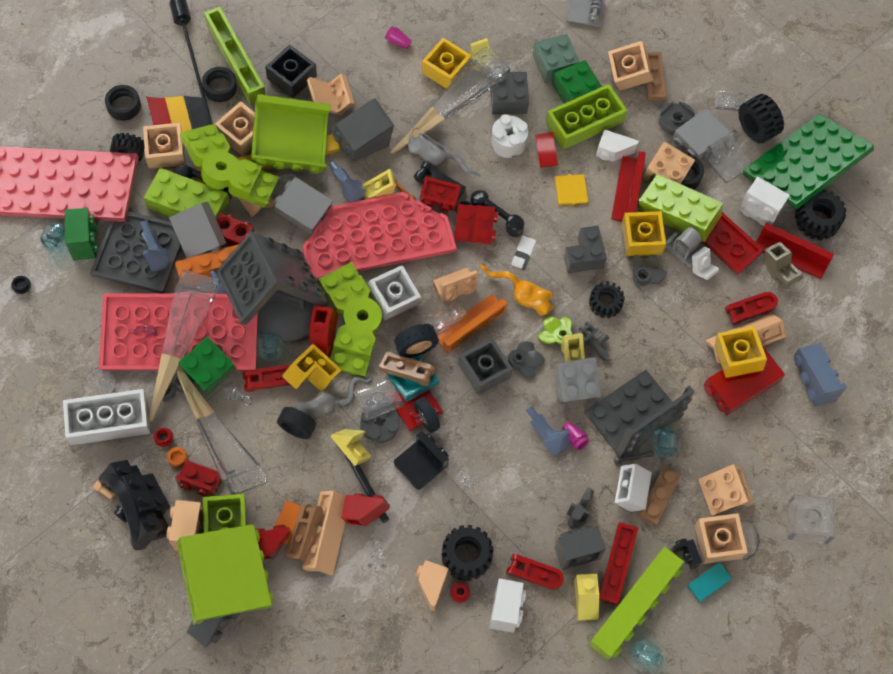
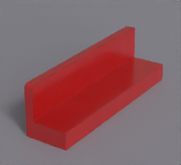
[611,151,646,222]
[756,222,834,279]

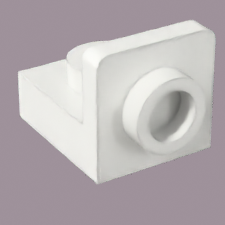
[692,246,719,280]

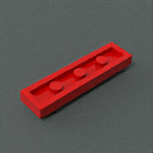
[599,522,638,606]

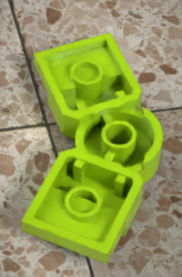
[180,124,279,208]
[318,262,382,378]

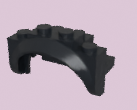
[99,460,170,550]

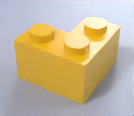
[282,344,341,391]

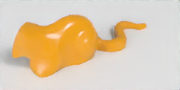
[480,264,555,316]

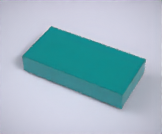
[687,562,732,603]

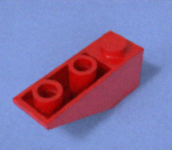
[309,306,339,359]

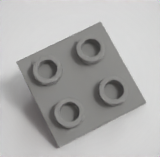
[567,0,606,27]

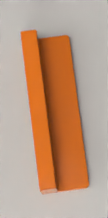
[436,294,508,354]

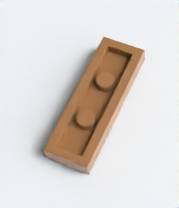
[646,52,667,101]
[638,465,682,526]

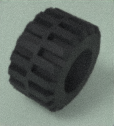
[738,94,784,144]
[795,189,847,240]
[441,525,494,581]

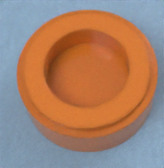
[167,447,188,468]

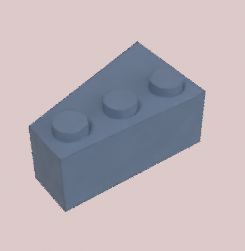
[794,343,847,407]

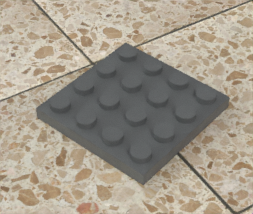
[90,211,182,294]

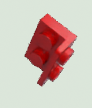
[420,176,461,212]
[175,460,224,497]

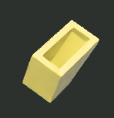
[574,574,599,621]

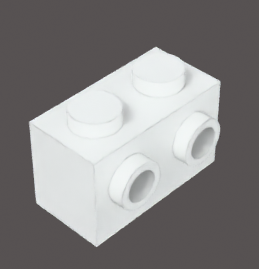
[615,464,652,512]

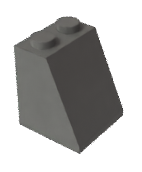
[333,98,394,162]

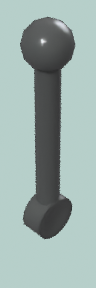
[614,451,654,464]

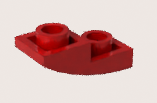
[535,132,558,168]

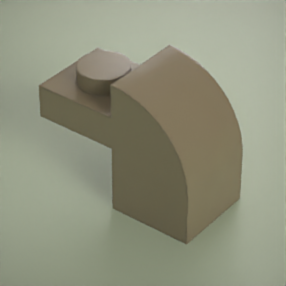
[764,242,803,287]

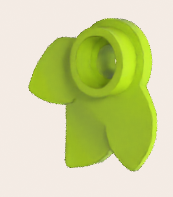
[537,316,573,345]

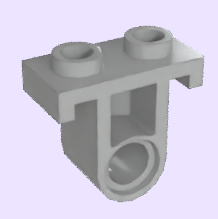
[665,227,701,269]

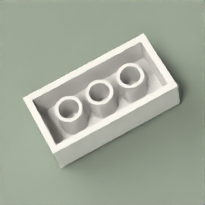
[63,389,151,446]

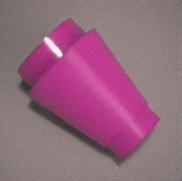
[385,26,412,49]
[562,421,589,451]

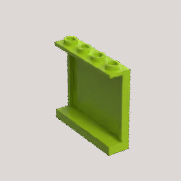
[251,94,331,174]
[177,524,273,625]

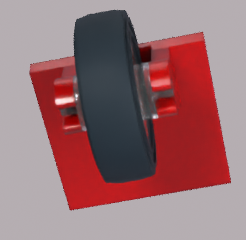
[390,390,443,433]

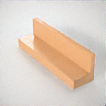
[706,314,786,364]
[302,490,346,576]

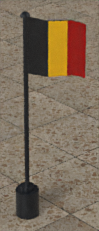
[146,0,213,132]

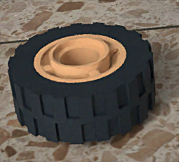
[394,324,439,358]

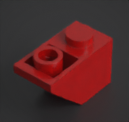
[341,493,390,526]
[255,525,291,560]

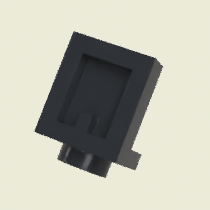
[671,538,702,569]

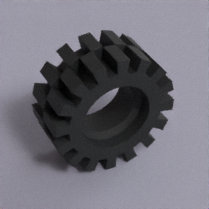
[110,133,145,161]
[589,281,625,318]

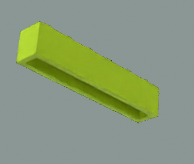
[204,6,266,105]
[589,546,684,661]

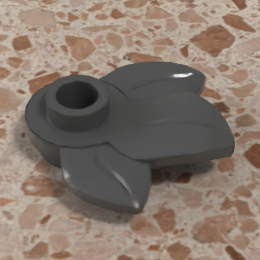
[631,255,667,286]
[508,341,545,377]

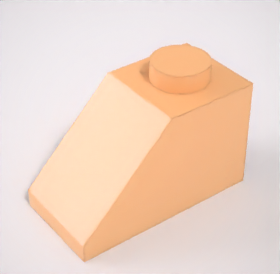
[416,560,449,611]

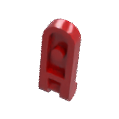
[725,292,778,325]
[243,365,291,392]
[506,553,564,590]

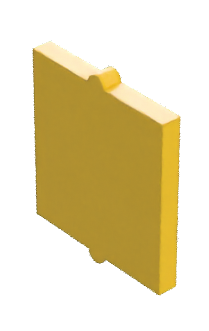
[555,174,588,206]

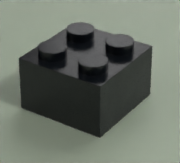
[265,44,317,98]

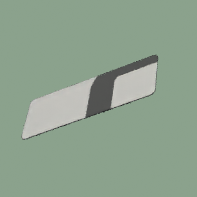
[511,236,536,269]

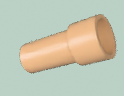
[93,480,116,500]

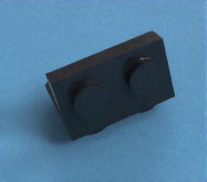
[394,431,449,490]

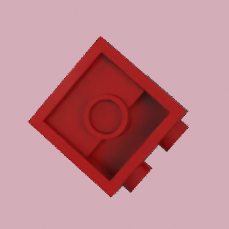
[454,204,498,245]

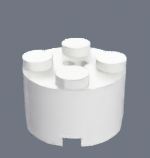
[491,114,528,158]

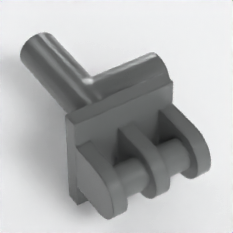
[573,321,610,361]
[567,488,594,529]

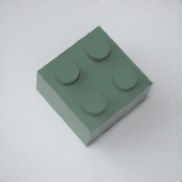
[532,34,580,83]

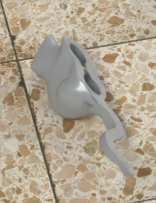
[408,133,481,177]
[294,376,372,420]

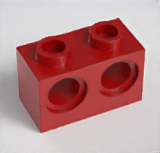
[216,213,255,247]

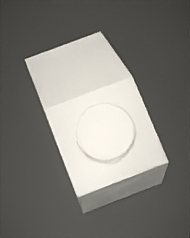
[596,130,639,162]

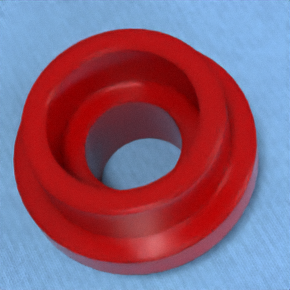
[153,428,174,447]
[450,582,471,603]

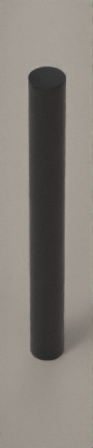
[345,455,389,523]

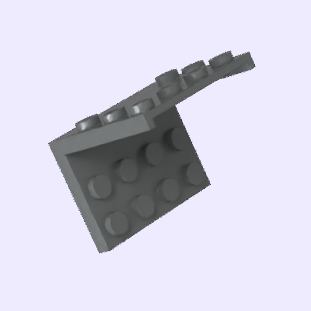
[216,231,327,325]
[585,370,695,458]

